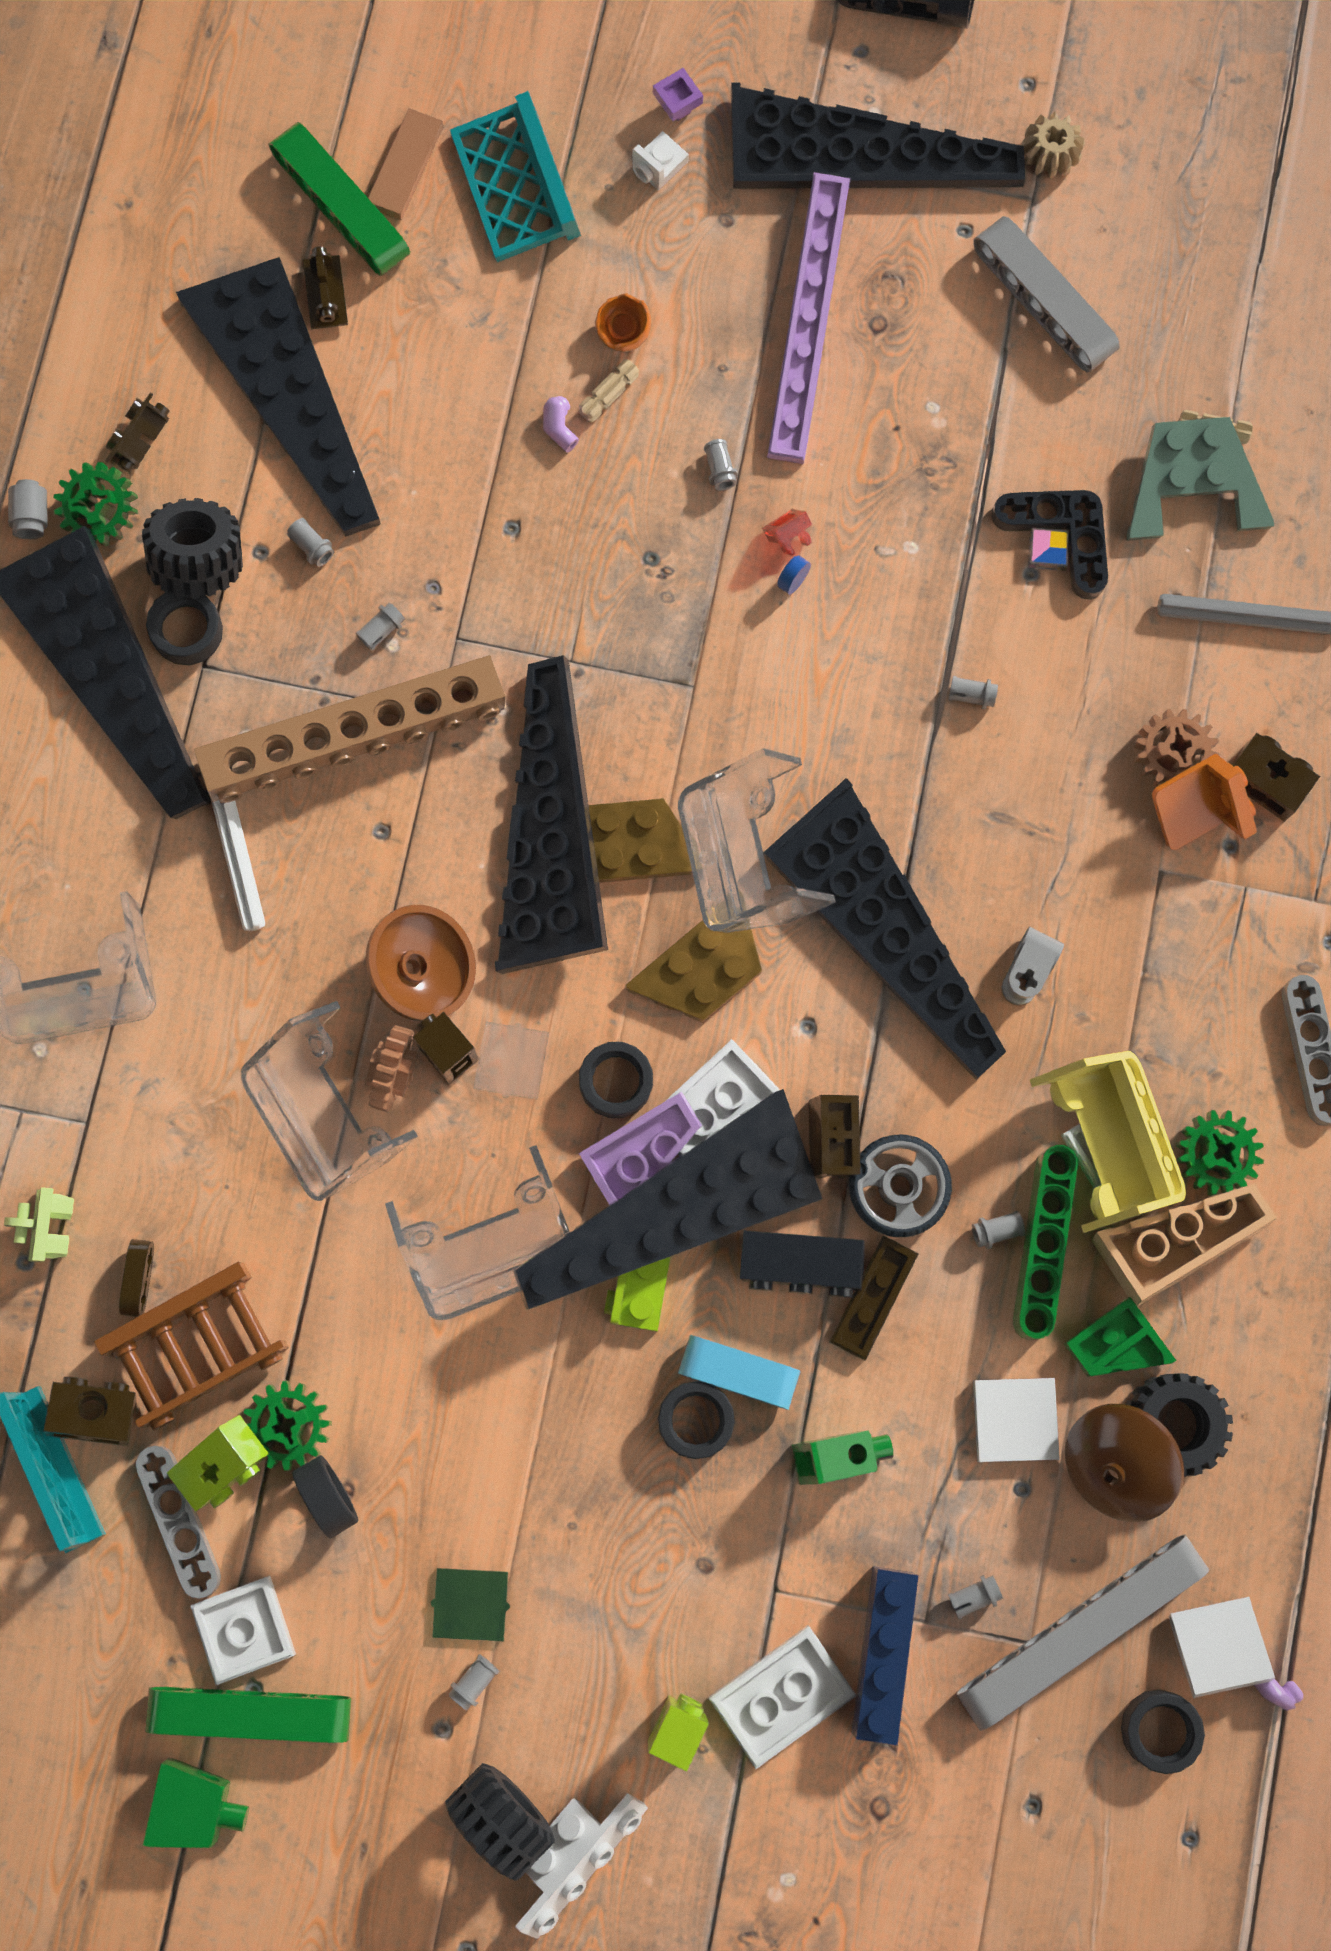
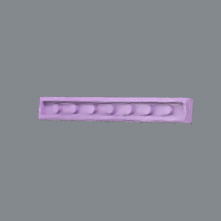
[767,172,850,464]

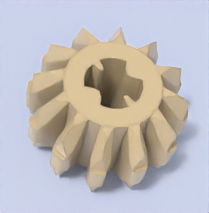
[1021,111,1085,179]

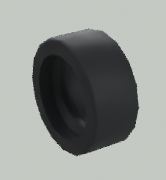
[146,592,223,666]
[579,1042,653,1118]
[657,1381,735,1459]
[292,1455,359,1539]
[1121,1689,1205,1774]

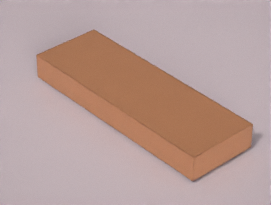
[368,108,443,220]

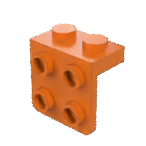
[1152,753,1257,850]

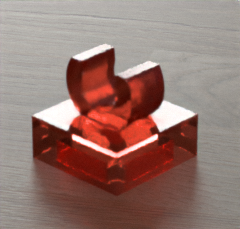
[762,509,813,556]

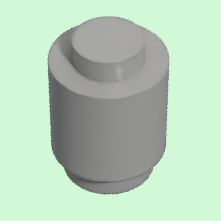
[8,479,48,539]

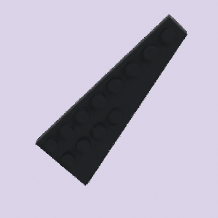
[731,82,1026,189]
[176,257,381,537]
[0,526,209,819]
[495,655,608,974]
[763,778,1006,1080]
[513,1089,822,1310]

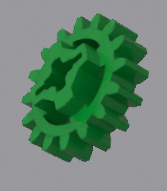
[54,462,138,546]
[1176,1110,1264,1196]
[243,1381,332,1471]

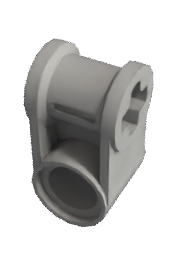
[1002,927,1064,1005]

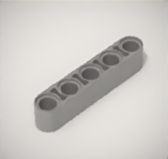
[973,216,1120,372]

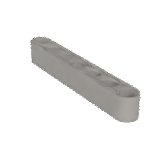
[956,1534,1210,1731]

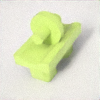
[4,1187,74,1262]

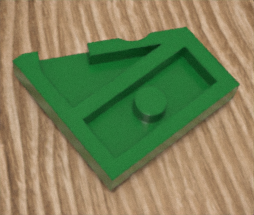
[1064,1297,1176,1377]

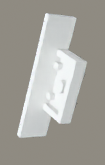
[516,1793,648,1939]

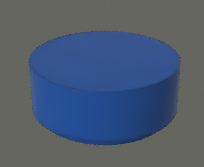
[777,555,811,595]

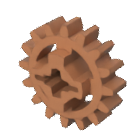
[1134,709,1220,787]
[365,1025,418,1113]

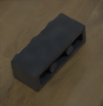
[740,1230,865,1298]

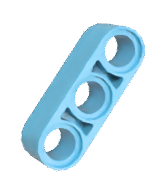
[678,1335,801,1410]

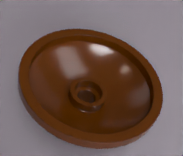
[1065,1404,1184,1522]

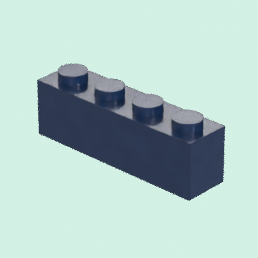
[851,1566,919,1746]

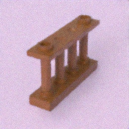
[94,1261,289,1431]

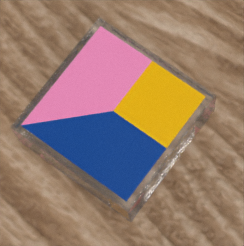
[1028,528,1069,571]

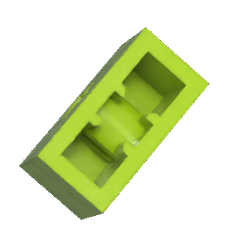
[167,1415,269,1512]
[648,1693,709,1772]

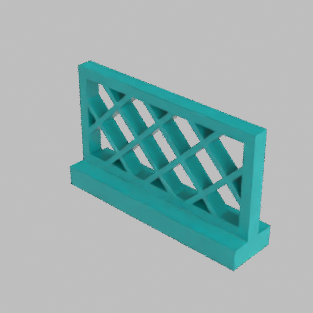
[450,91,582,263]
[0,1386,106,1553]

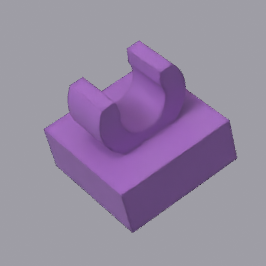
[653,68,703,121]

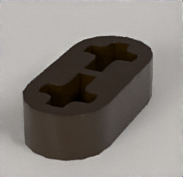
[119,1239,154,1317]

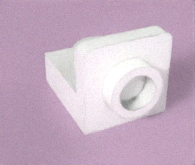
[632,131,689,191]

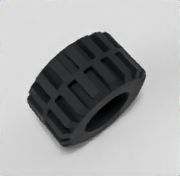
[142,498,243,598]
[1125,1373,1233,1477]
[445,1763,555,1881]

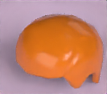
[595,293,652,352]

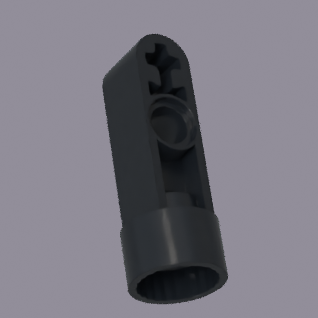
[837,0,975,29]

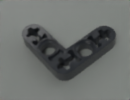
[991,490,1108,600]

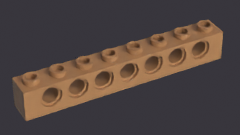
[194,655,505,803]

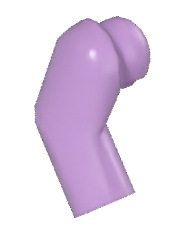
[543,396,579,453]
[1254,1678,1303,1710]

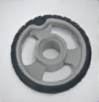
[849,1134,952,1237]

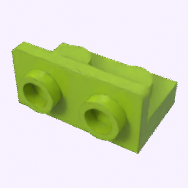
[604,1256,671,1332]

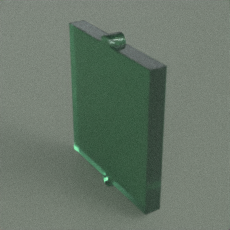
[431,1568,510,1641]

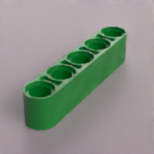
[268,122,410,276]
[1013,1145,1078,1340]
[145,1687,351,1743]

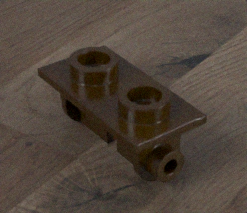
[303,247,348,329]
[105,392,170,473]

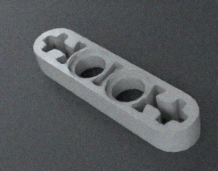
[1282,975,1331,1126]
[136,1446,221,1599]

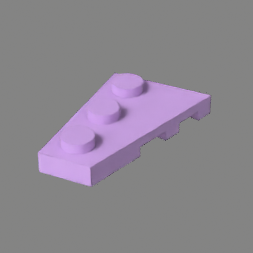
[579,1092,702,1204]

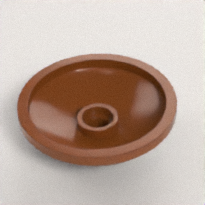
[366,905,476,1022]

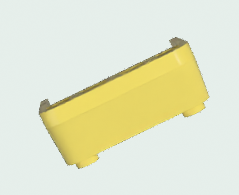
[1030,1051,1186,1233]

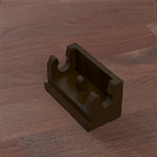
[809,1095,860,1178]

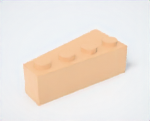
[1091,1184,1277,1307]

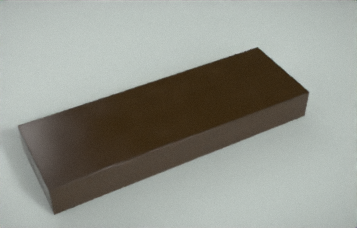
[829,1235,919,1361]

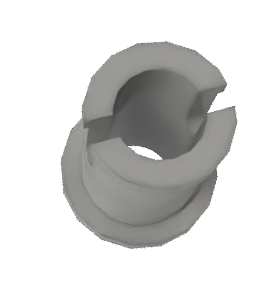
[704,439,738,491]
[287,518,334,567]
[356,602,405,651]
[949,676,998,710]
[972,1211,1025,1249]
[948,1575,1003,1619]
[448,1654,500,1711]

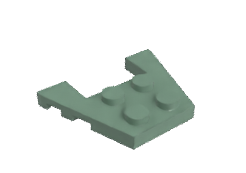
[1127,417,1274,541]

